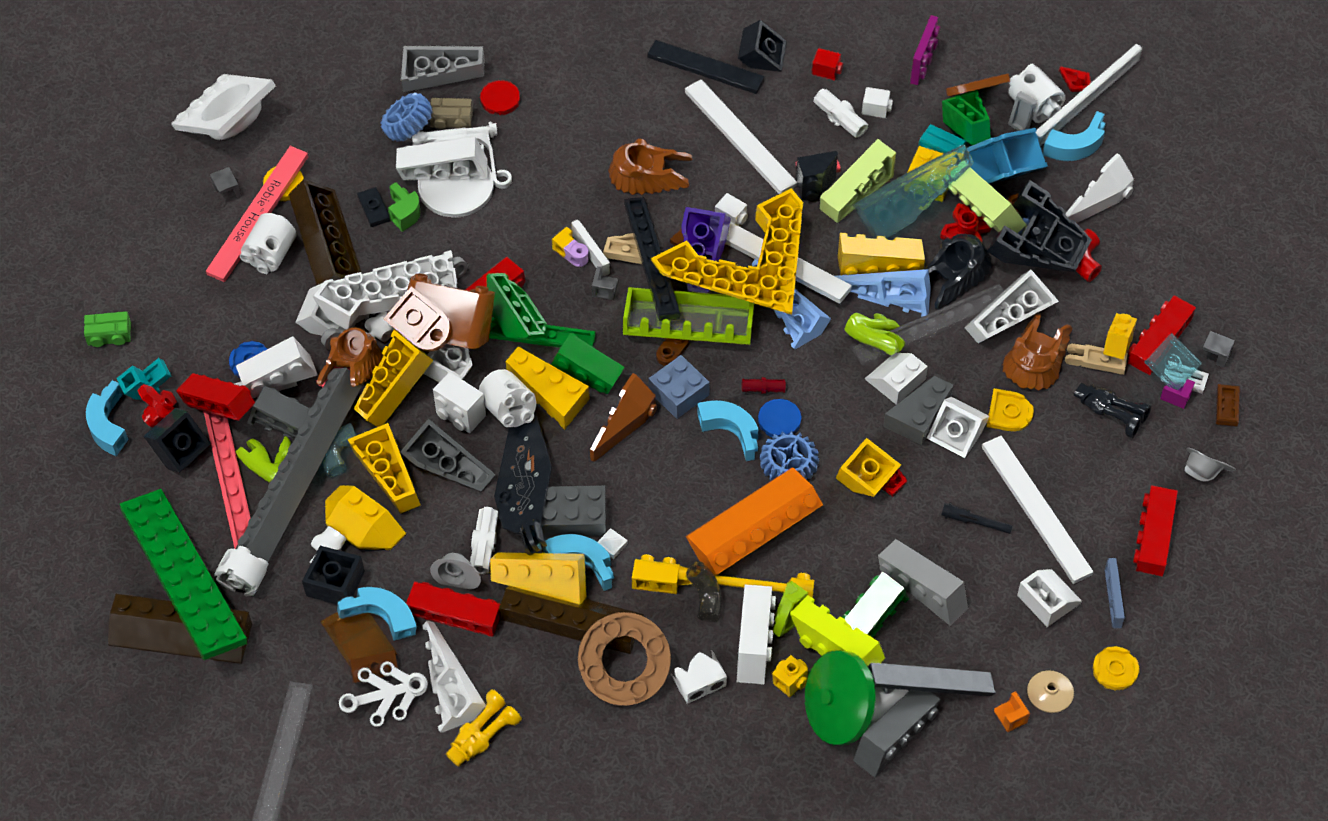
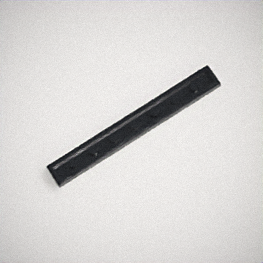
[624,197,680,321]

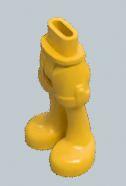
[445,689,522,767]

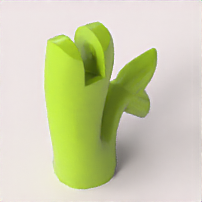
[845,313,905,355]
[236,436,291,483]

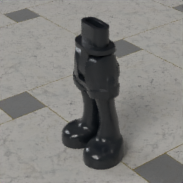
[1074,383,1151,438]

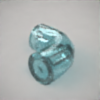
[321,423,356,478]

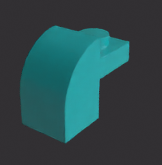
[116,358,171,400]

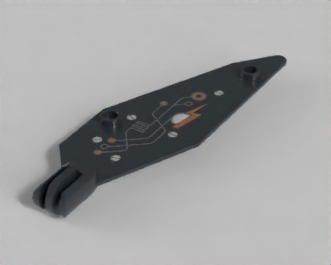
[494,410,552,555]

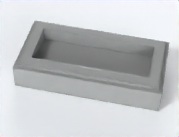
[1008,91,1037,131]

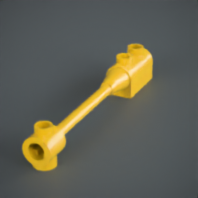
[632,555,814,598]

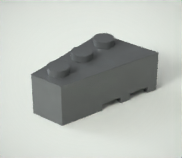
[883,376,954,445]
[247,386,311,439]

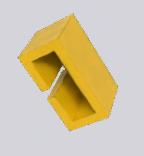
[1103,313,1137,360]

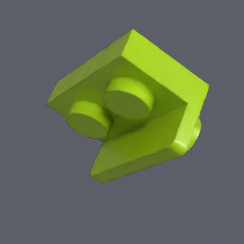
[773,581,808,637]

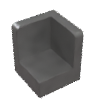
[210,167,241,197]
[592,266,618,300]
[1203,331,1235,367]

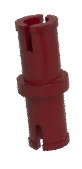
[741,377,786,394]

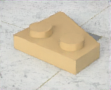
[603,233,642,264]

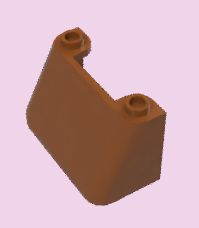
[407,273,495,349]

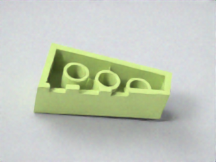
[820,139,896,223]
[944,161,1026,233]

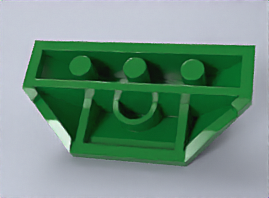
[487,273,547,338]

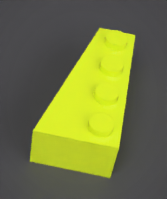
[790,595,885,666]

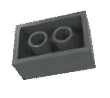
[541,485,606,538]

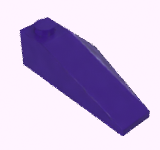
[681,207,731,294]

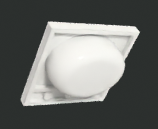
[171,74,275,140]

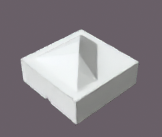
[598,528,628,559]

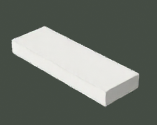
[571,220,610,276]

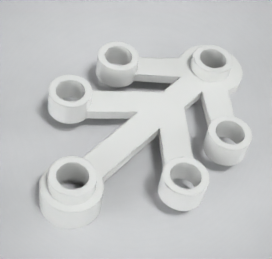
[339,662,428,727]

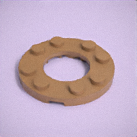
[578,612,671,705]

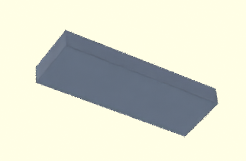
[1104,558,1124,628]

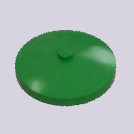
[805,650,875,745]

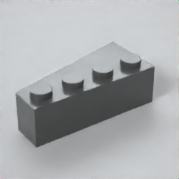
[853,690,940,778]

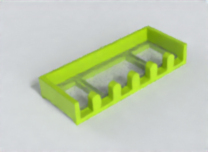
[623,287,754,345]

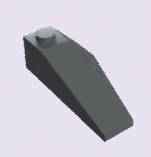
[400,419,495,492]

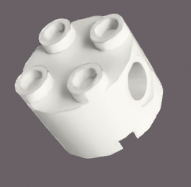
[214,546,268,596]

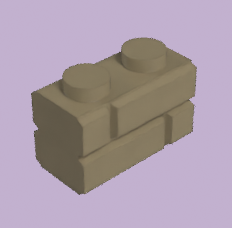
[430,98,473,129]

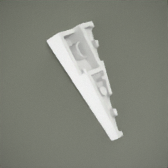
[423,621,486,733]

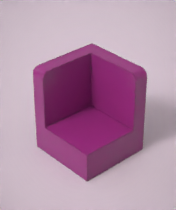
[1160,379,1195,409]

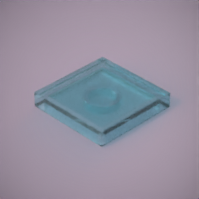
[1144,333,1202,390]

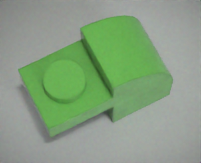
[388,183,420,232]

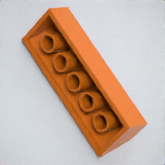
[686,467,823,575]

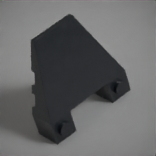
[987,180,1092,272]

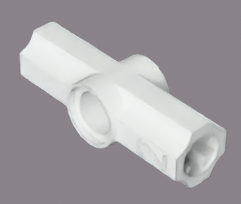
[814,89,868,138]
[470,507,498,574]

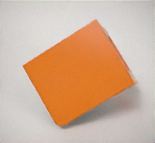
[994,692,1030,732]

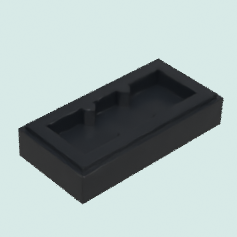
[357,187,390,227]

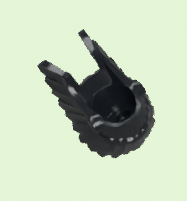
[923,233,992,310]

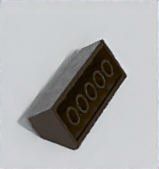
[288,179,362,286]
[499,586,644,654]
[108,594,252,664]

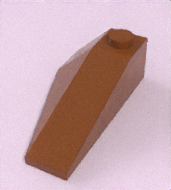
[590,373,657,462]

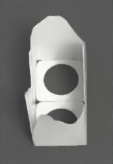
[670,652,727,704]

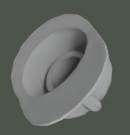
[1184,448,1236,481]
[430,553,481,589]

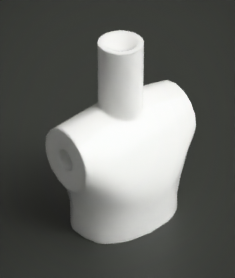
[365,312,394,342]
[310,526,347,563]

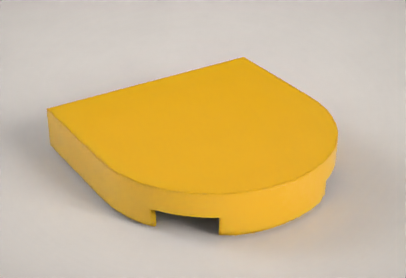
[987,388,1034,431]

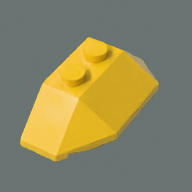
[325,485,406,550]

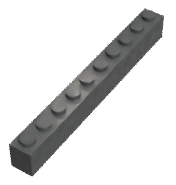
[236,368,363,562]

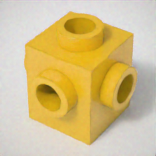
[772,655,808,697]

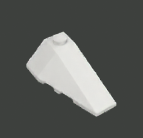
[1065,153,1134,223]

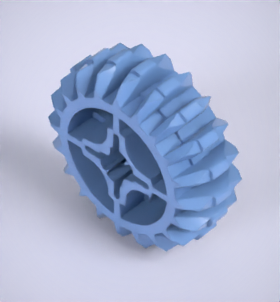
[381,93,433,142]
[760,430,819,481]

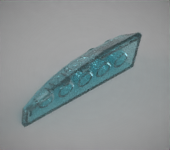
[853,145,974,239]

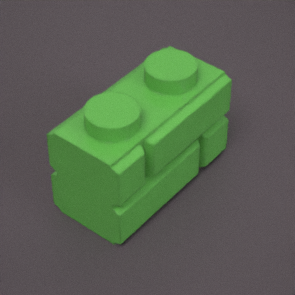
[84,311,131,347]

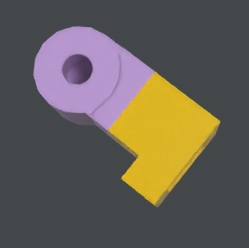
[552,227,588,267]

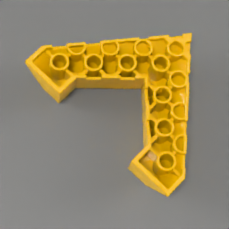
[651,188,803,315]

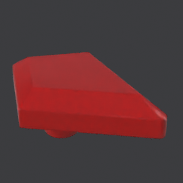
[1059,67,1091,92]
[882,469,907,497]

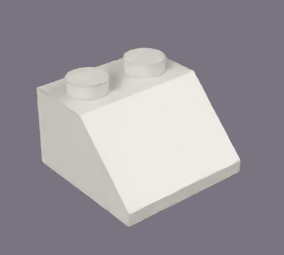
[296,283,339,336]
[865,353,928,405]
[927,397,989,458]

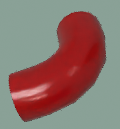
[1076,229,1102,282]

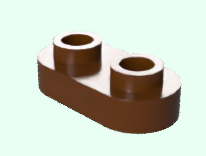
[656,338,689,366]

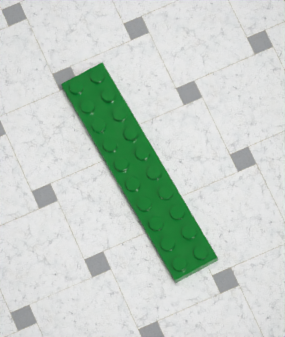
[119,489,247,660]

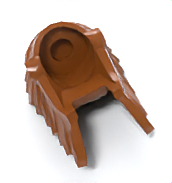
[608,139,692,195]
[1003,313,1073,391]
[317,327,384,387]

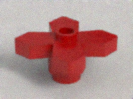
[940,203,992,244]
[137,384,177,427]

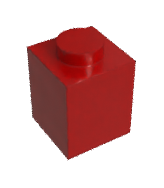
[812,48,843,80]

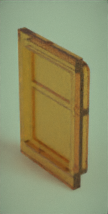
[321,612,397,667]

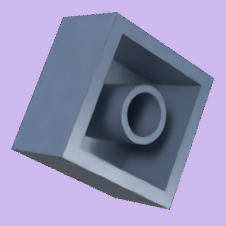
[648,355,709,419]

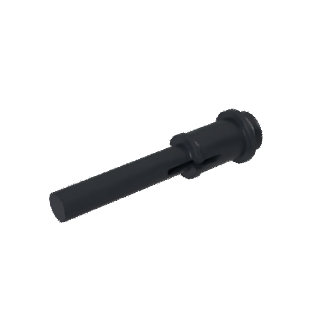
[941,502,1012,534]

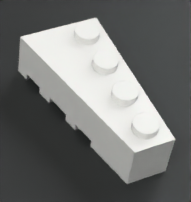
[396,136,487,180]
[964,270,1059,343]
[737,585,776,684]

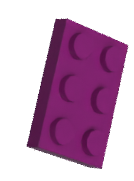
[910,15,940,85]

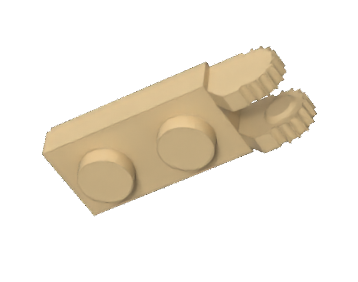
[1065,343,1128,375]

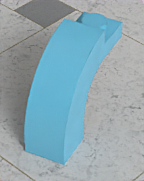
[1043,111,1106,161]
[86,380,128,456]
[697,401,758,461]
[543,534,614,591]
[337,587,416,641]

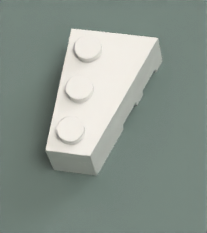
[236,336,318,395]

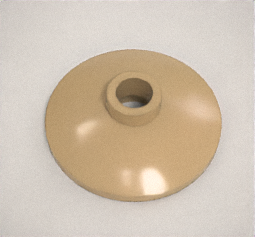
[1027,671,1074,713]

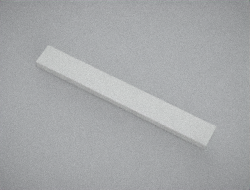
[1036,44,1142,146]
[685,80,797,194]
[725,222,852,304]
[982,436,1093,584]

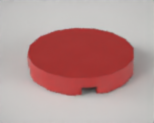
[480,80,520,115]

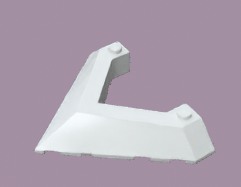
[313,251,472,382]

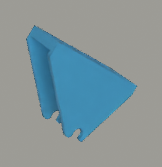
[958,128,1048,185]

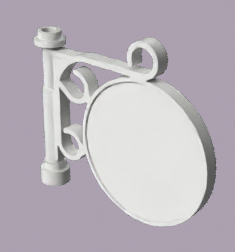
[412,122,512,217]

